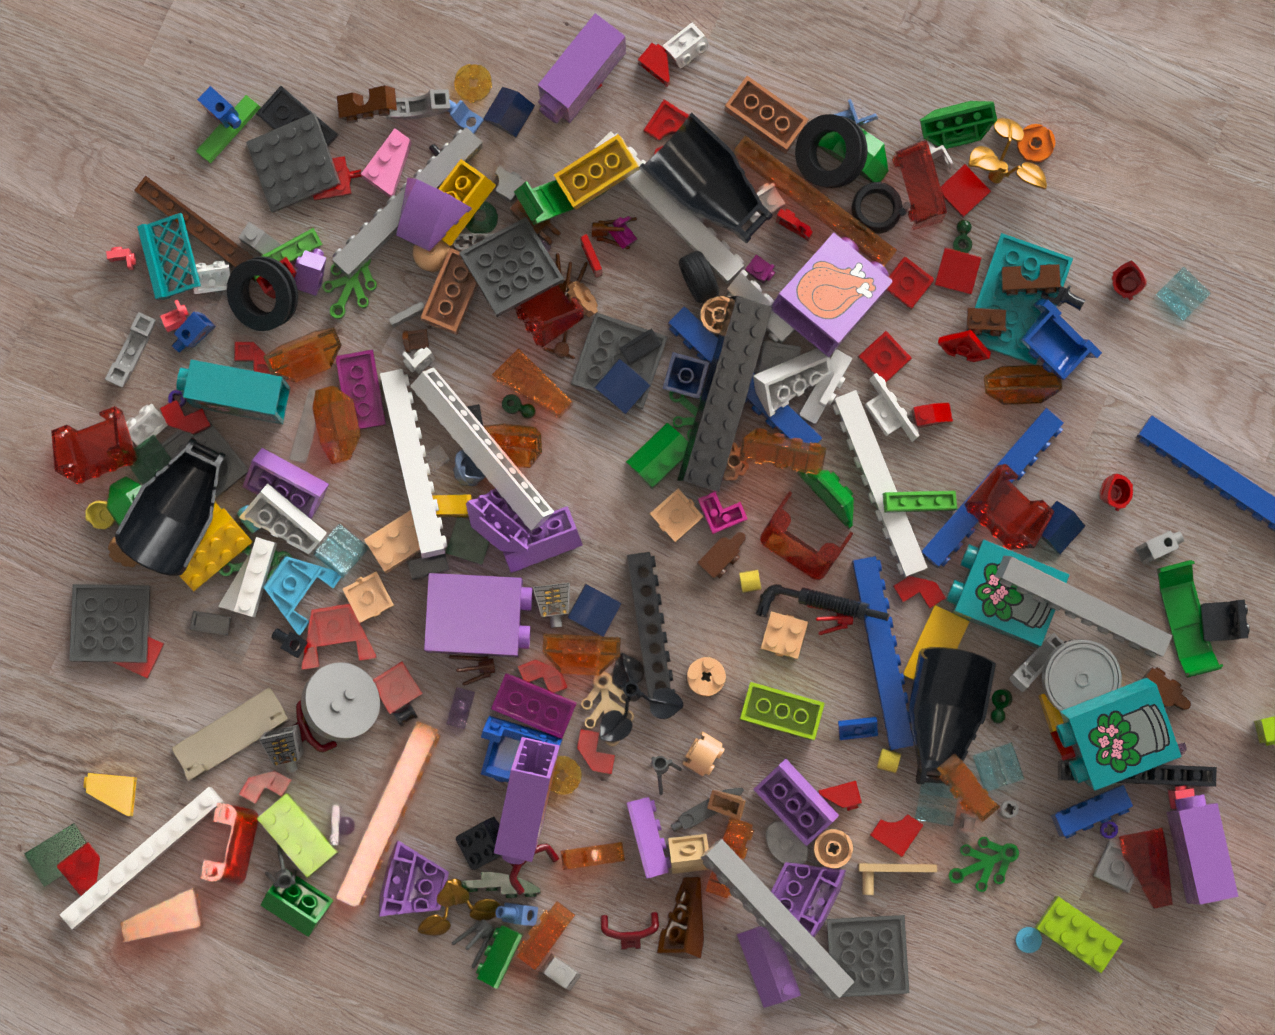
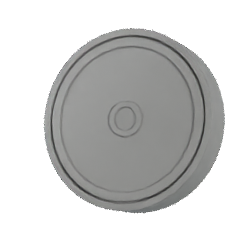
[1042,639,1122,711]
[301,663,380,742]

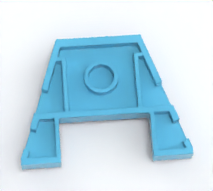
[263,556,343,635]

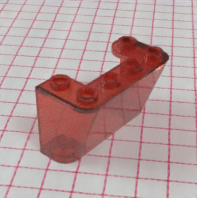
[514,285,584,348]
[51,406,137,484]
[965,464,1055,550]
[200,802,259,885]

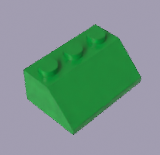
[626,423,688,489]
[260,868,334,937]
[476,925,524,989]

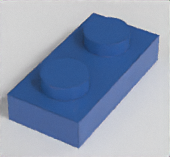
[838,717,878,740]

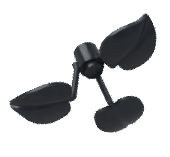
[600,653,684,742]

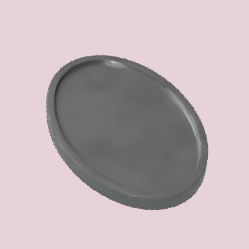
[766,821,808,864]

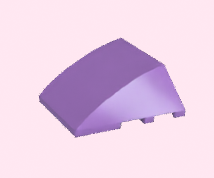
[397,178,472,251]
[466,488,530,552]
[379,840,449,917]
[771,862,846,938]

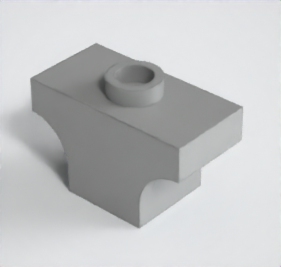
[495,167,532,203]

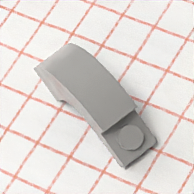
[386,89,450,120]
[1009,633,1064,692]

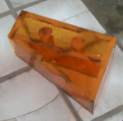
[937,754,1000,822]
[516,901,575,970]

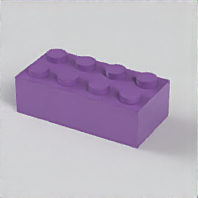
[753,759,839,846]

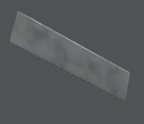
[289,388,326,464]

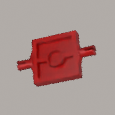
[313,156,362,201]

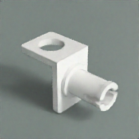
[918,137,953,170]

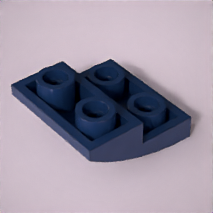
[594,359,650,414]
[567,584,622,637]

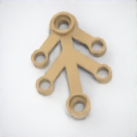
[581,672,634,746]

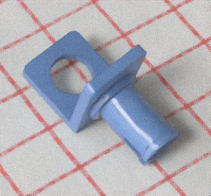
[448,99,484,134]
[834,99,878,126]
[496,902,538,926]

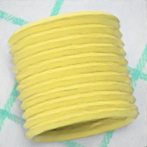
[739,570,761,593]
[877,748,901,773]

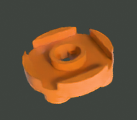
[1017,124,1055,163]

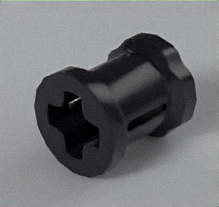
[393,703,418,727]

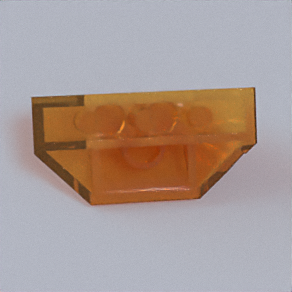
[263,327,342,383]
[983,365,1062,405]
[312,386,361,464]
[483,423,542,468]
[542,633,621,676]

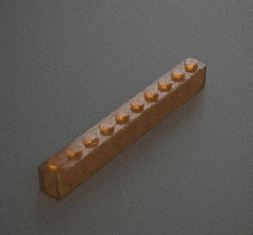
[734,135,897,267]
[336,721,441,908]

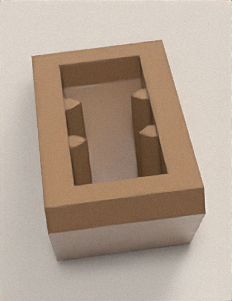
[707,790,746,820]

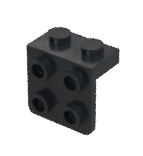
[1200,599,1250,642]
[456,816,502,870]

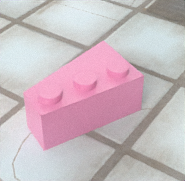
[361,128,411,197]

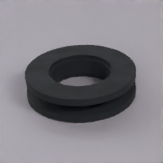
[795,114,868,188]
[227,256,298,331]

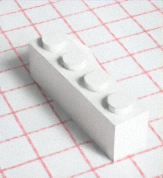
[727,269,795,344]
[753,348,832,417]
[239,484,326,554]
[218,537,277,617]

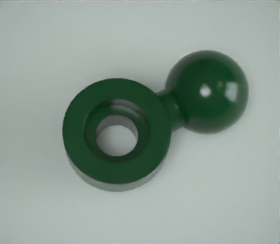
[953,220,972,253]
[502,394,536,419]
[990,689,1013,724]

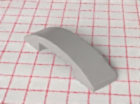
[105,312,156,388]

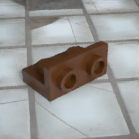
[966,308,1006,336]

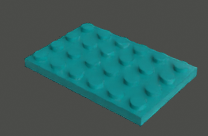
[975,233,1073,366]

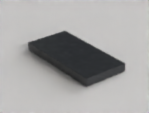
[256,86,338,146]

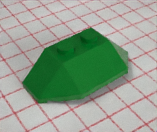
[920,101,997,149]
[818,127,889,183]
[797,469,854,530]
[106,476,141,526]

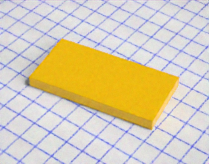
[903,605,970,680]

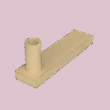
[858,863,937,895]

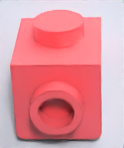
[106,247,136,270]
[160,299,189,332]
[1168,785,1195,809]

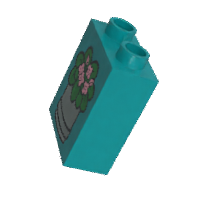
[176,359,291,425]
[946,539,1070,648]
[1056,678,1182,791]

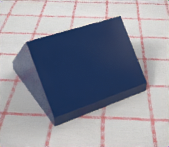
[483,87,535,138]
[662,352,710,399]
[1032,501,1085,554]

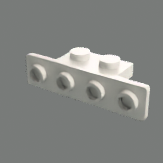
[799,350,852,424]
[865,373,920,442]

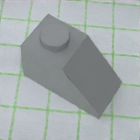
[238,222,281,255]

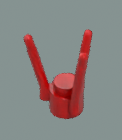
[807,605,853,635]

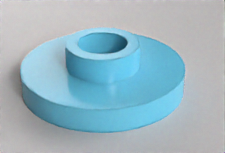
[1016,927,1042,953]

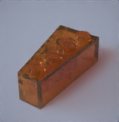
[491,348,573,418]
[739,428,827,475]
[705,817,754,898]
[120,888,203,942]

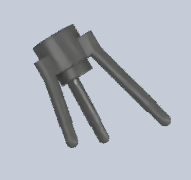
[650,756,682,795]
[265,844,297,889]
[452,919,494,968]

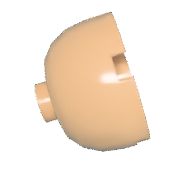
[413,240,449,272]
[701,296,730,334]

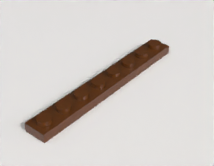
[134,176,256,282]

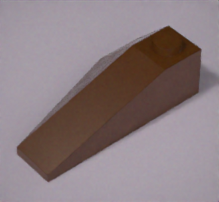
[657,877,704,959]

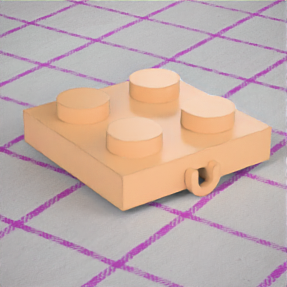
[650,488,704,543]
[343,571,394,623]
[761,611,809,659]

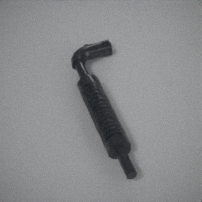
[756,584,890,621]

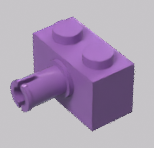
[294,249,326,296]

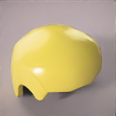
[85,500,115,529]

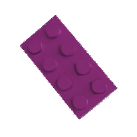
[335,349,386,432]
[491,673,577,739]

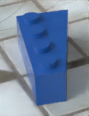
[1050,785,1133,839]

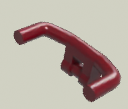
[292,700,337,753]
[509,843,559,895]
[600,912,659,950]

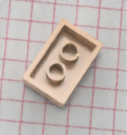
[364,510,420,574]

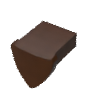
[402,329,429,353]

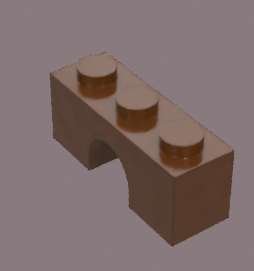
[337,85,397,123]
[1001,264,1061,296]

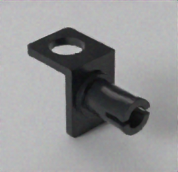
[1041,285,1085,311]
[271,628,308,658]

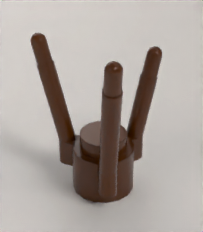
[592,217,637,249]
[556,253,588,297]
[543,330,575,359]
[449,655,495,686]

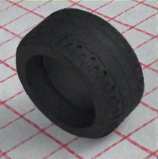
[851,182,902,234]
[679,251,719,303]

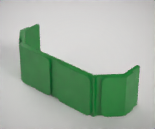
[514,180,608,225]
[1157,560,1223,678]

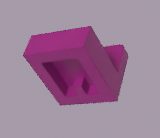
[609,216,637,249]
[745,254,776,284]

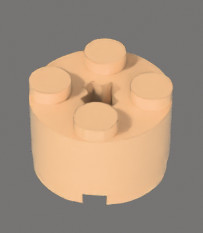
[687,657,726,697]
[682,731,725,776]
[813,829,853,868]

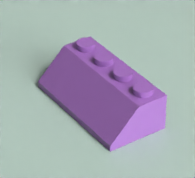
[242,448,329,520]
[503,506,583,573]
[627,797,672,879]
[737,926,801,1008]

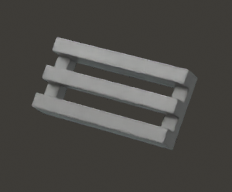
[389,301,425,328]

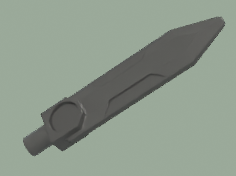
[671,788,744,832]

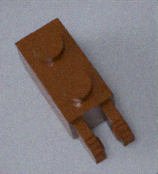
[510,200,561,245]
[697,532,746,580]
[1141,667,1191,710]

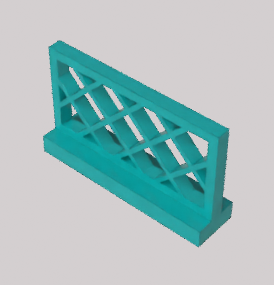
[137,213,201,300]

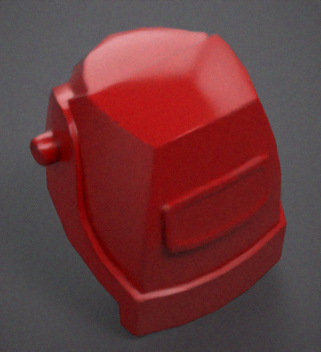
[1111,261,1147,301]
[1099,474,1133,511]

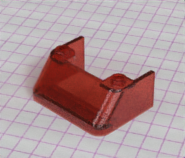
[892,140,947,230]
[760,491,854,580]

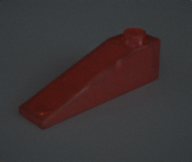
[1119,827,1173,909]

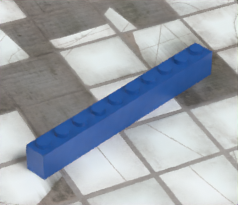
[668,306,822,457]
[921,408,1064,568]
[1136,416,1275,532]
[852,556,914,750]

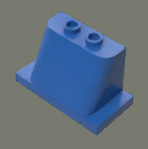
[1021,299,1102,380]
[481,716,563,782]

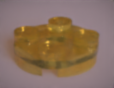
[454,64,492,103]
[550,756,582,795]

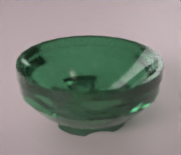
[466,201,498,234]

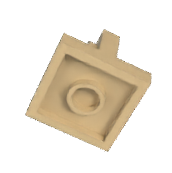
[668,834,709,874]

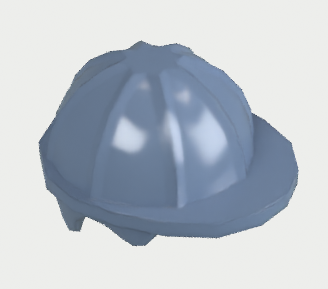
[453,450,486,487]

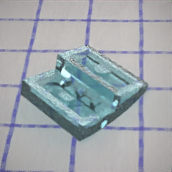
[1156,267,1211,321]
[313,524,369,578]
[973,742,1024,792]
[915,783,960,827]

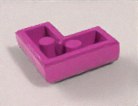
[697,492,748,535]

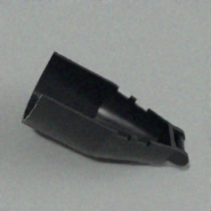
[639,112,773,243]
[115,437,226,576]
[909,647,996,786]

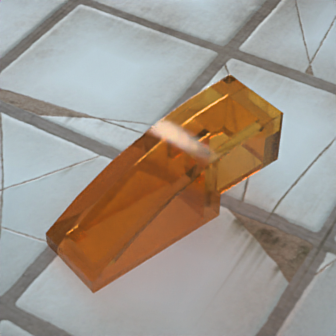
[561,842,625,870]

